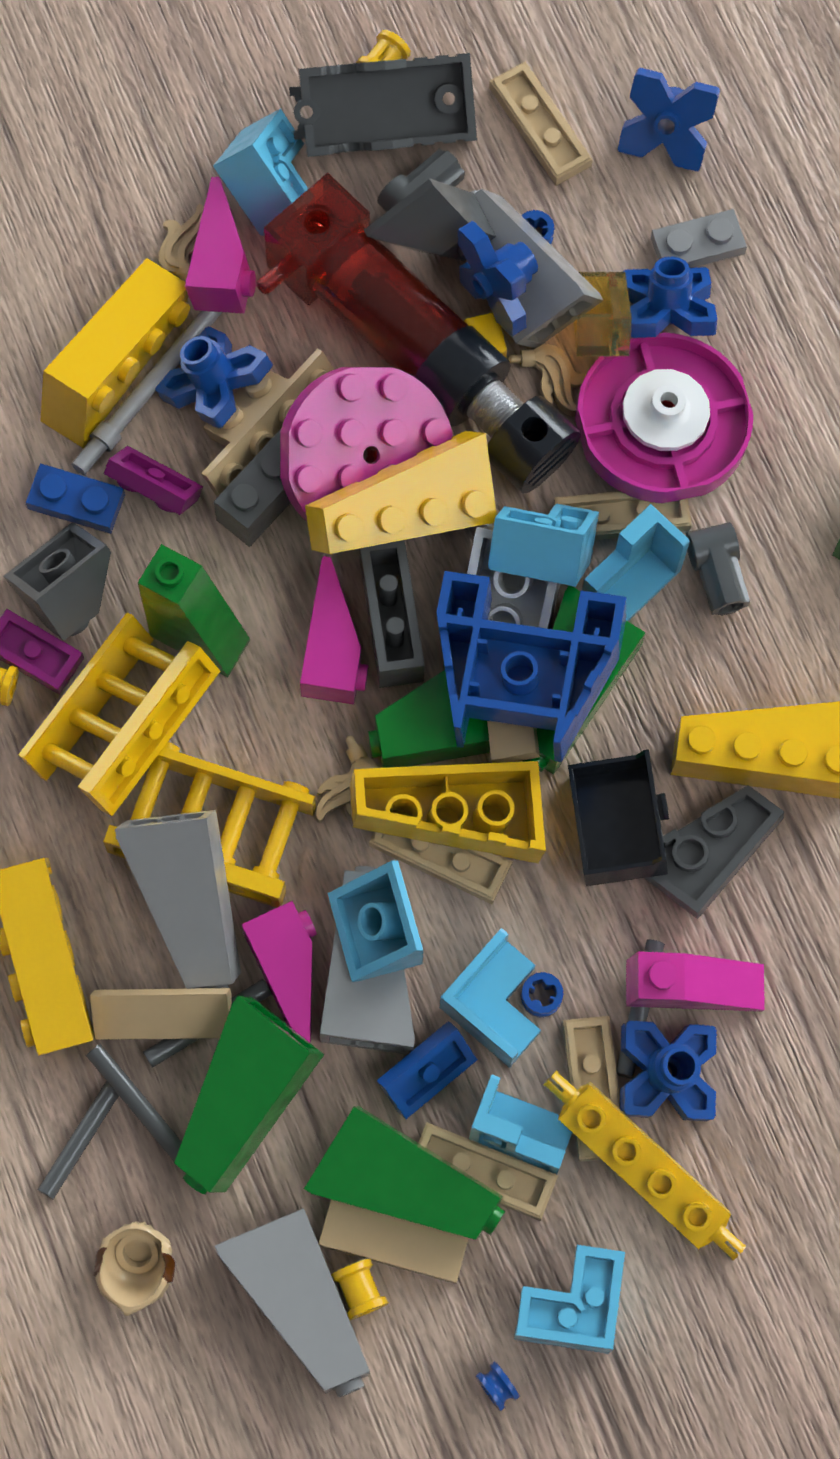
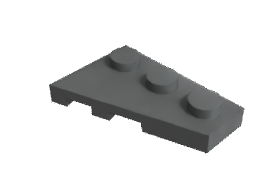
[644,785,784,919]

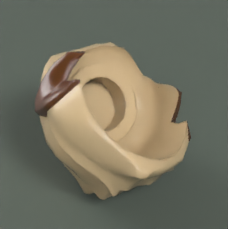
[93,1221,175,1316]

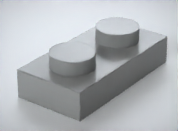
[651,209,747,268]

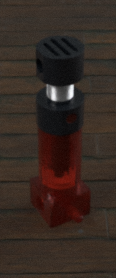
[256,172,581,494]

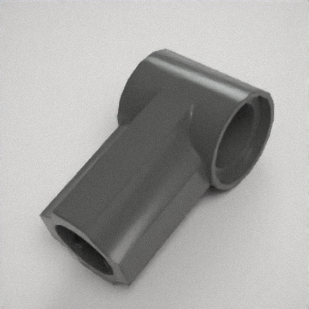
[377,148,465,212]
[686,522,750,616]

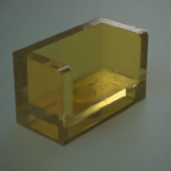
[573,272,632,357]

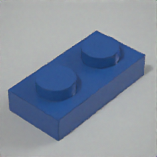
[25,463,125,534]
[376,1021,478,1119]

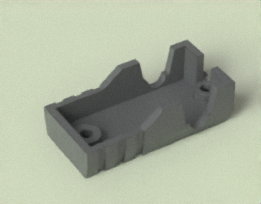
[289,53,477,157]

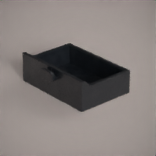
[568,749,669,886]

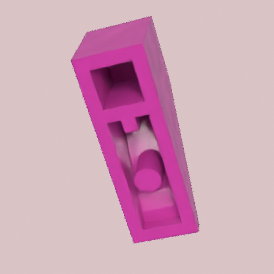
[185,177,256,314]
[300,556,369,705]
[241,901,317,1043]
[626,951,765,1012]

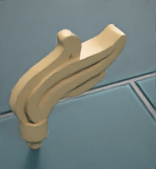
[159,204,204,282]
[508,344,586,417]
[316,736,379,823]

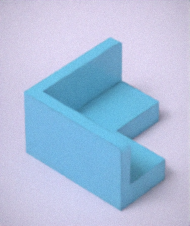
[213,108,315,236]
[488,503,599,587]
[582,504,690,621]
[439,928,541,1068]
[469,1074,572,1174]
[514,1245,625,1354]

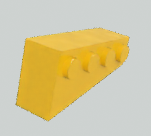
[40,258,190,448]
[305,431,497,554]
[670,701,840,799]
[350,761,546,864]
[0,858,95,1056]

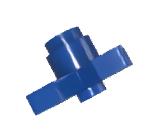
[618,68,720,171]
[458,221,538,337]
[622,257,717,338]
[155,327,273,428]
[620,1020,717,1121]

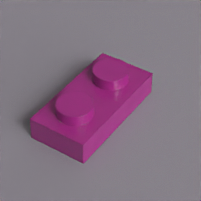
[103,446,203,515]
[0,609,84,695]

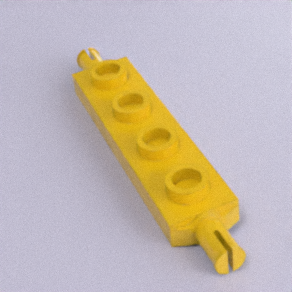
[543,1070,746,1261]

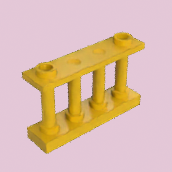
[18,613,221,816]
[103,742,316,908]

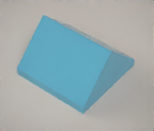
[327,860,423,982]

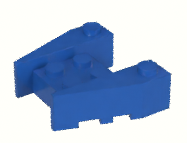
[436,571,626,762]

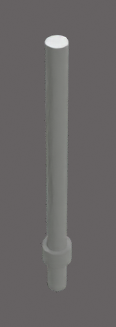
[71,311,223,475]

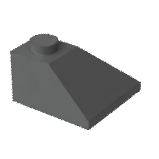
[364,179,496,261]
[3,522,111,641]

